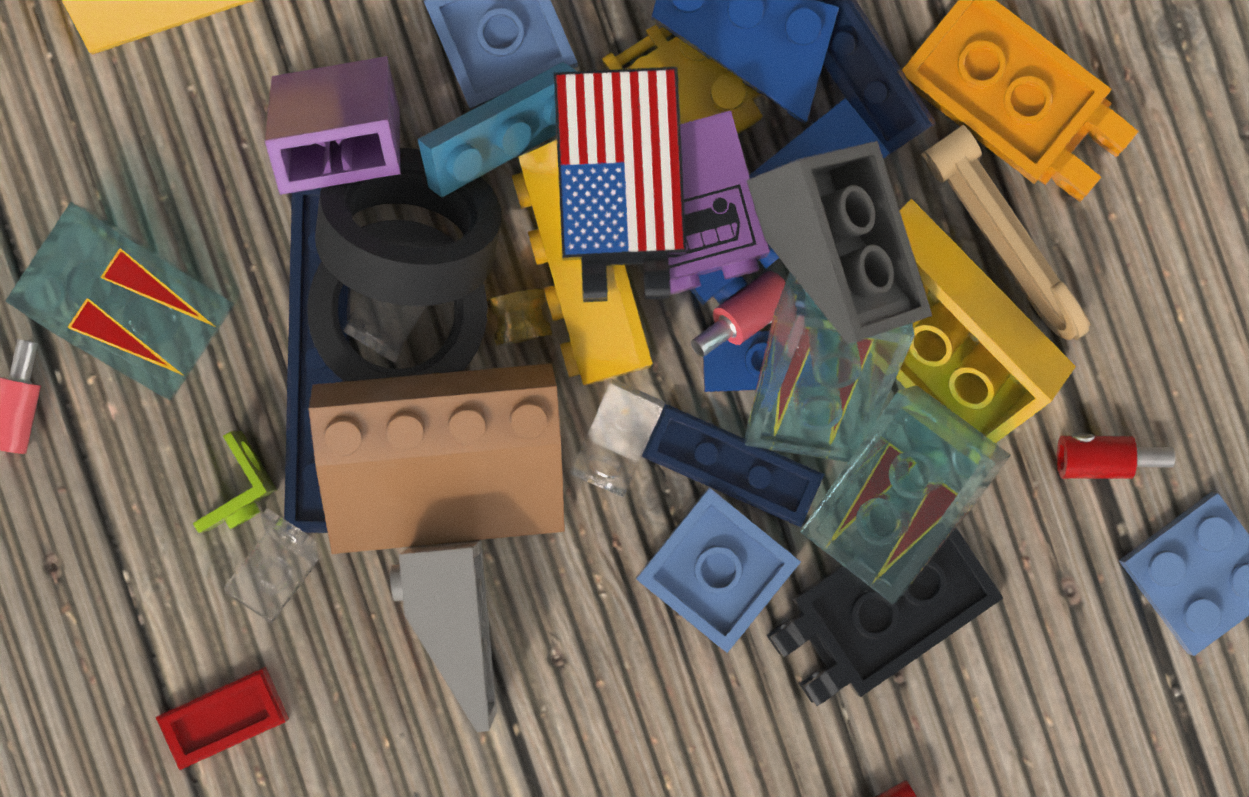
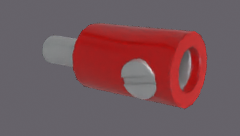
[1057,433,1175,479]

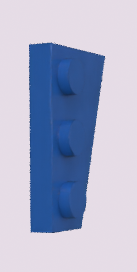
[651,0,839,124]

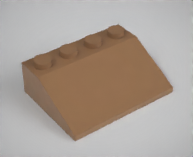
[309,363,565,554]

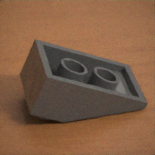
[746,141,933,344]

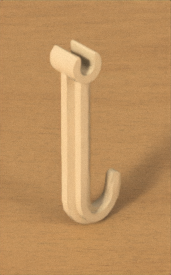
[920,125,1091,340]

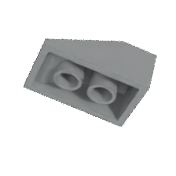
[390,540,497,732]

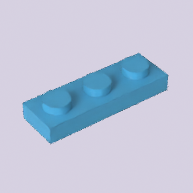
[418,62,576,197]

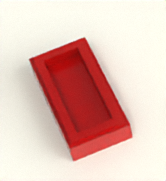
[155,666,289,770]

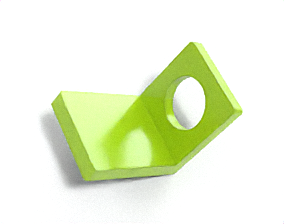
[192,431,277,533]

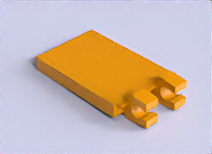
[902,0,1139,202]

